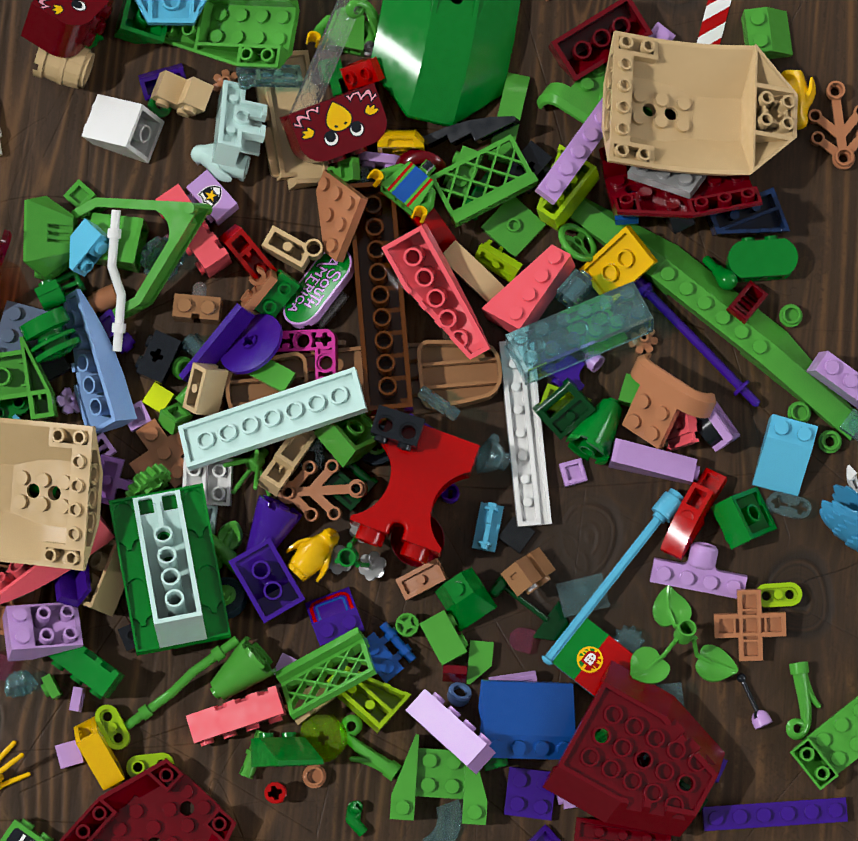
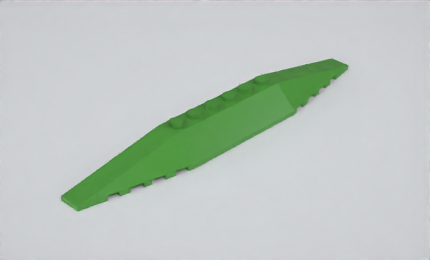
[569,198,858,441]

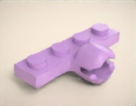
[649,542,747,599]

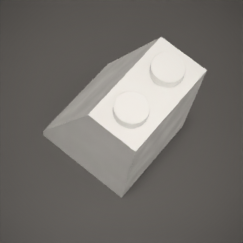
[82,94,165,164]

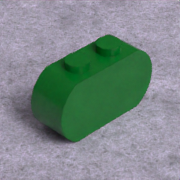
[726,235,798,283]

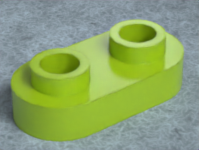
[757,582,802,608]
[95,705,130,750]
[126,753,175,777]

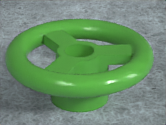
[558,223,597,262]

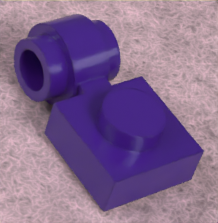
[98,309,136,354]

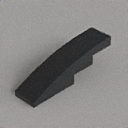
[423,116,520,148]

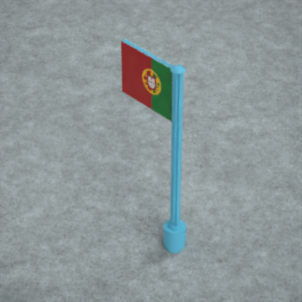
[542,488,684,696]

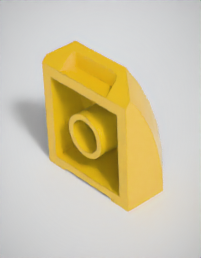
[377,129,424,156]

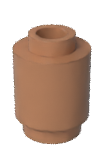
[88,283,117,314]

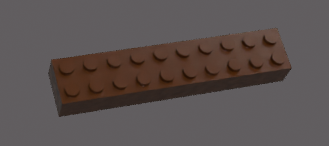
[349,182,414,417]

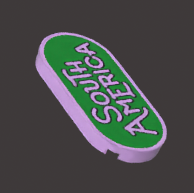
[283,251,355,329]

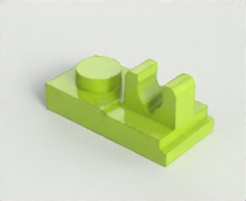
[474,239,523,282]

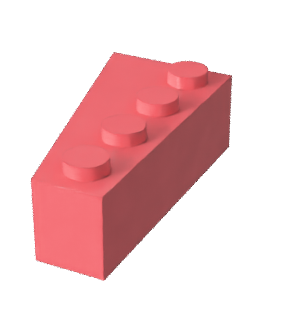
[155,184,232,278]
[186,685,287,747]

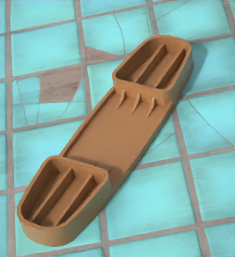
[225,340,502,420]

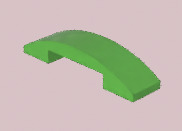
[488,72,530,165]

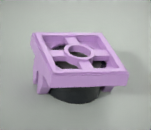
[696,402,740,452]

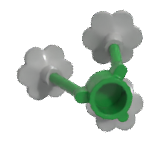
[329,523,386,581]

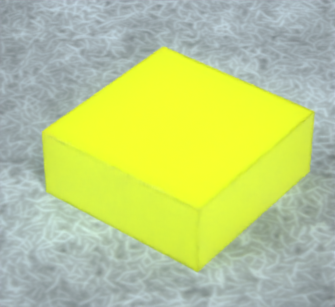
[142,382,175,413]

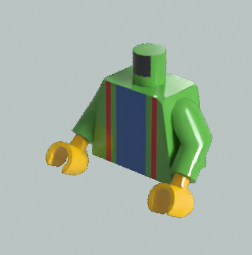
[367,160,436,223]

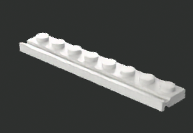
[498,339,552,527]

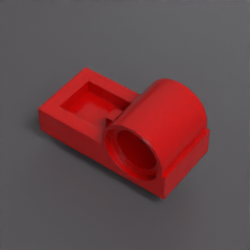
[340,57,385,90]

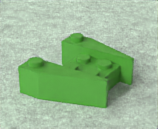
[0,336,58,420]
[390,734,487,825]

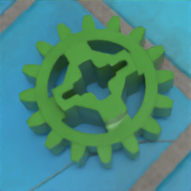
[125,463,172,498]

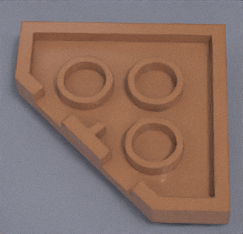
[316,170,368,262]

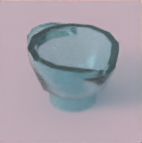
[476,433,510,474]

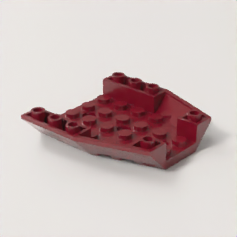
[599,118,763,219]
[542,660,725,837]
[59,758,237,841]

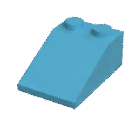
[752,414,818,497]

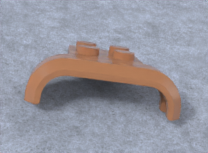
[622,353,717,449]

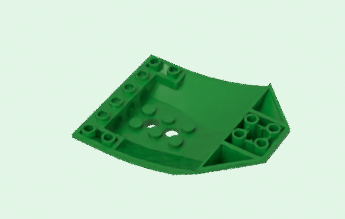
[371,0,520,127]

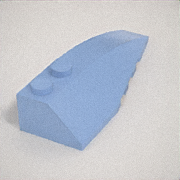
[63,289,137,434]

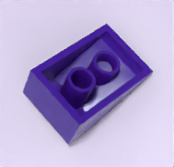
[228,537,306,623]

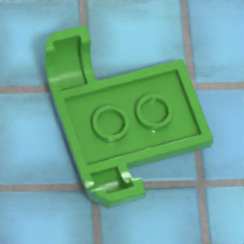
[537,64,607,147]

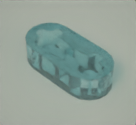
[766,492,811,520]

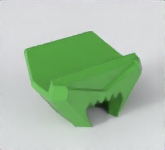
[23,196,78,281]

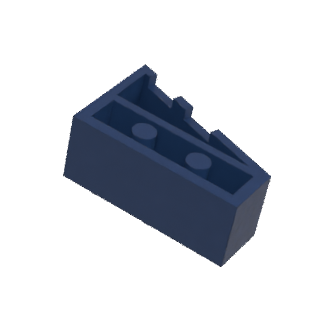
[705,187,790,236]

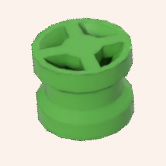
[395,613,419,638]

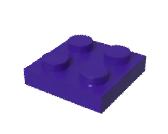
[504,767,554,821]

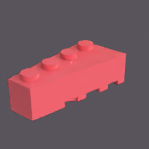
[481,245,576,340]

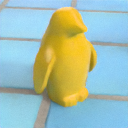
[781,70,816,130]
[286,528,339,582]

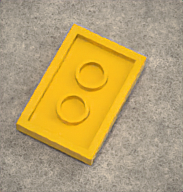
[579,225,658,305]

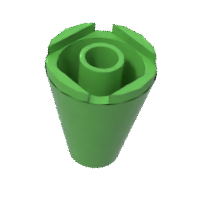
[210,636,277,700]

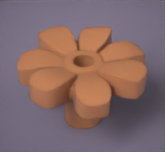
[213,69,241,94]
[628,325,658,354]

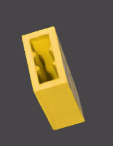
[73,716,125,791]

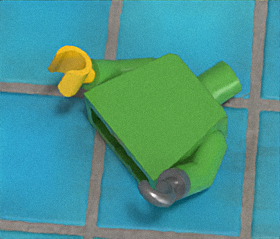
[306,0,375,57]

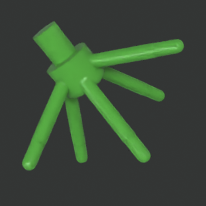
[223,447,272,496]

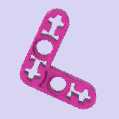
[277,329,338,380]

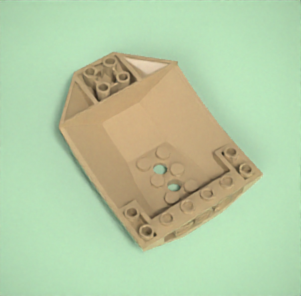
[601,31,798,176]
[0,418,103,571]

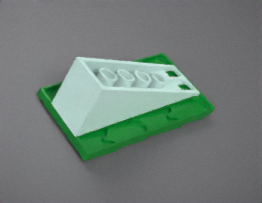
[109,483,231,656]

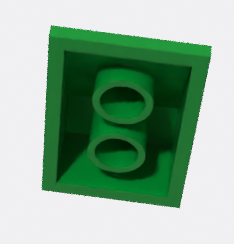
[251,732,324,767]

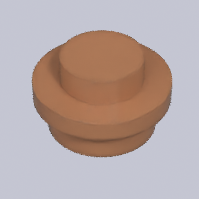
[302,765,326,788]

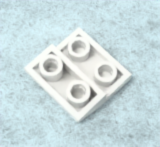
[182,457,234,506]

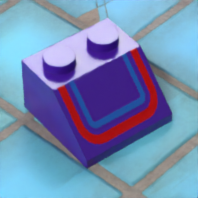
[305,587,365,647]

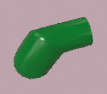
[345,800,368,837]

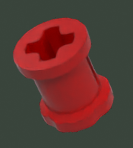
[264,782,287,804]

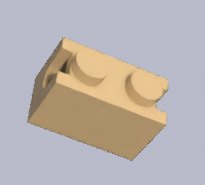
[182,362,229,415]

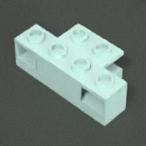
[212,80,268,167]

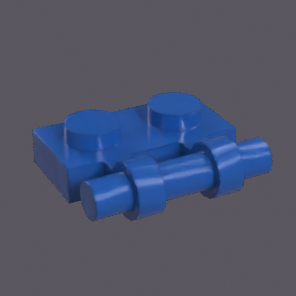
[360,621,417,683]

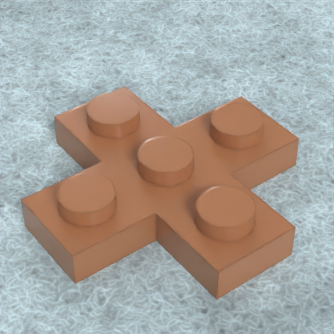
[129,418,184,488]
[713,589,786,661]

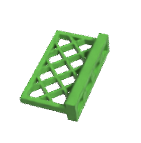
[429,134,538,228]
[275,627,377,720]

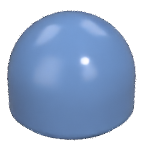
[447,682,472,707]

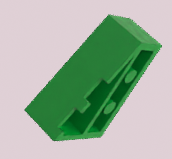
[48,645,125,699]

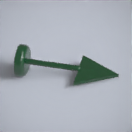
[488,569,569,641]

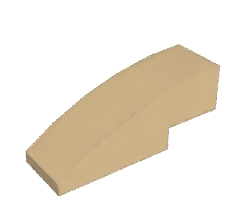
[443,240,504,303]
[258,430,317,497]

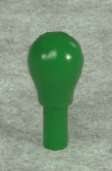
[702,255,738,291]

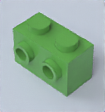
[443,146,484,201]

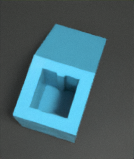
[69,218,109,277]

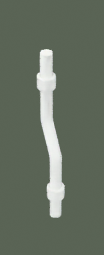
[107,210,126,352]

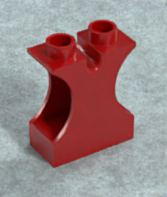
[350,421,480,564]

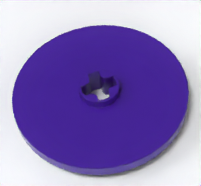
[221,314,283,374]

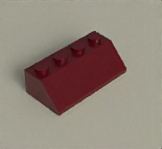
[548,0,653,82]

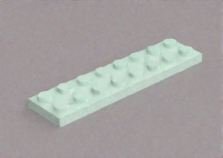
[178,367,368,471]

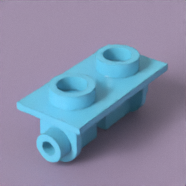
[472,502,504,553]

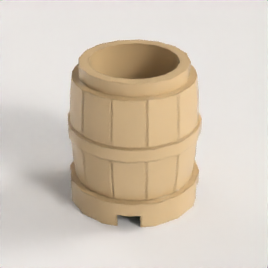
[32,47,95,89]

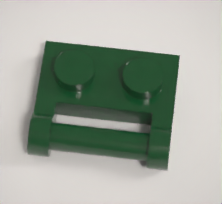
[533,377,596,440]
[323,459,379,512]

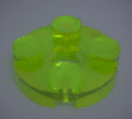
[299,714,347,762]

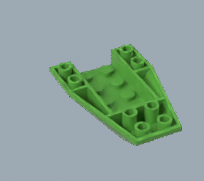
[163,0,300,69]

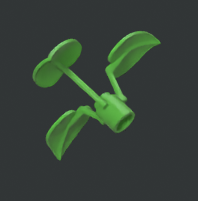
[630,585,739,684]

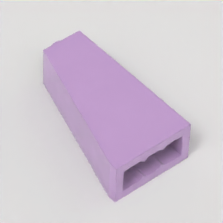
[608,438,700,485]

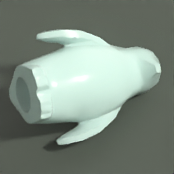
[190,143,250,182]

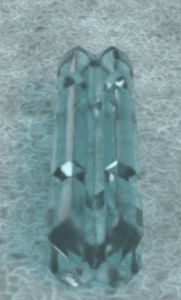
[418,386,460,421]

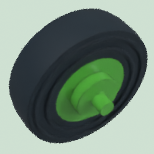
[220,577,247,619]

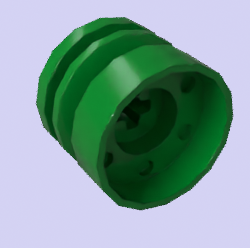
[19,306,81,364]

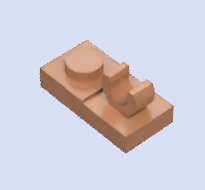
[240,266,278,312]
[395,558,448,601]

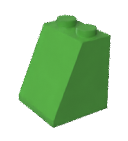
[87,212,149,273]

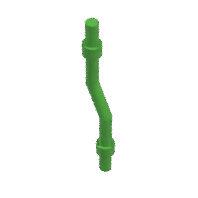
[124,636,240,730]

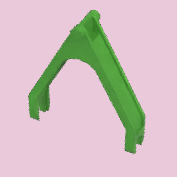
[71,197,213,319]

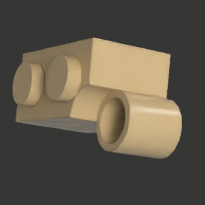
[261,225,324,273]

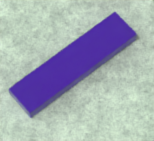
[179,303,255,383]

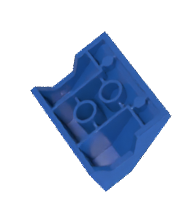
[478,680,576,760]

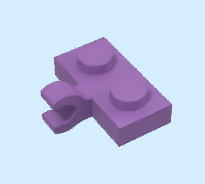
[100,454,134,505]

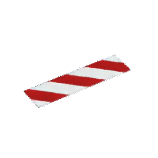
[697,0,731,45]

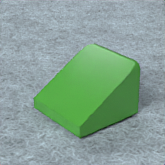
[158,402,193,435]

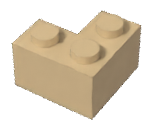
[150,70,214,118]

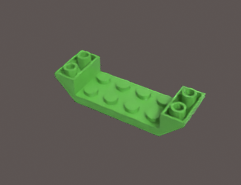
[790,696,858,790]

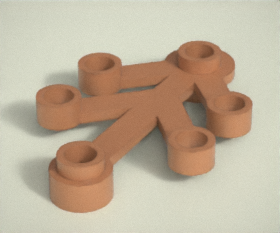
[808,81,858,170]
[278,459,368,522]

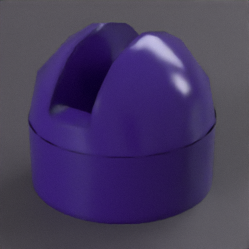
[441,484,460,504]

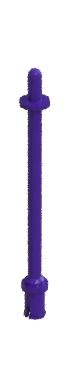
[632,276,760,407]

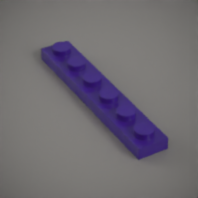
[702,797,848,831]

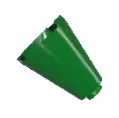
[566,398,623,465]

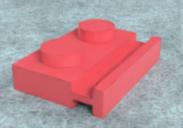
[666,411,699,451]

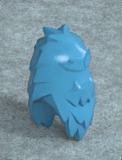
[819,484,858,552]

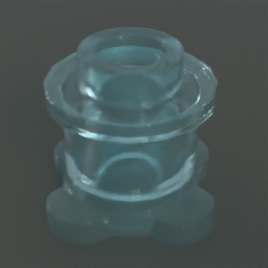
[182,333,205,357]

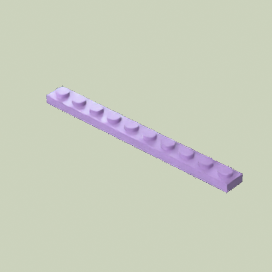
[535,22,676,205]

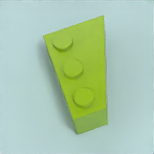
[536,144,600,231]
[326,666,411,734]

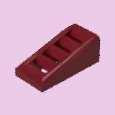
[726,280,769,324]

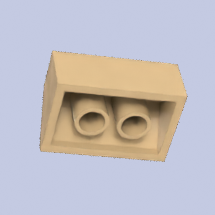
[81,540,124,617]

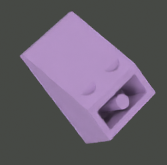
[2,603,83,661]

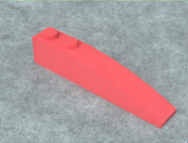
[381,223,491,360]
[0,515,115,604]

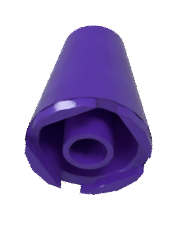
[246,495,302,551]

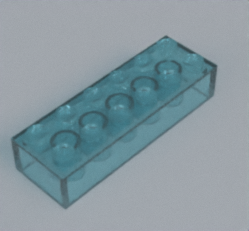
[505,281,654,385]

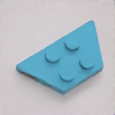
[135,0,207,26]

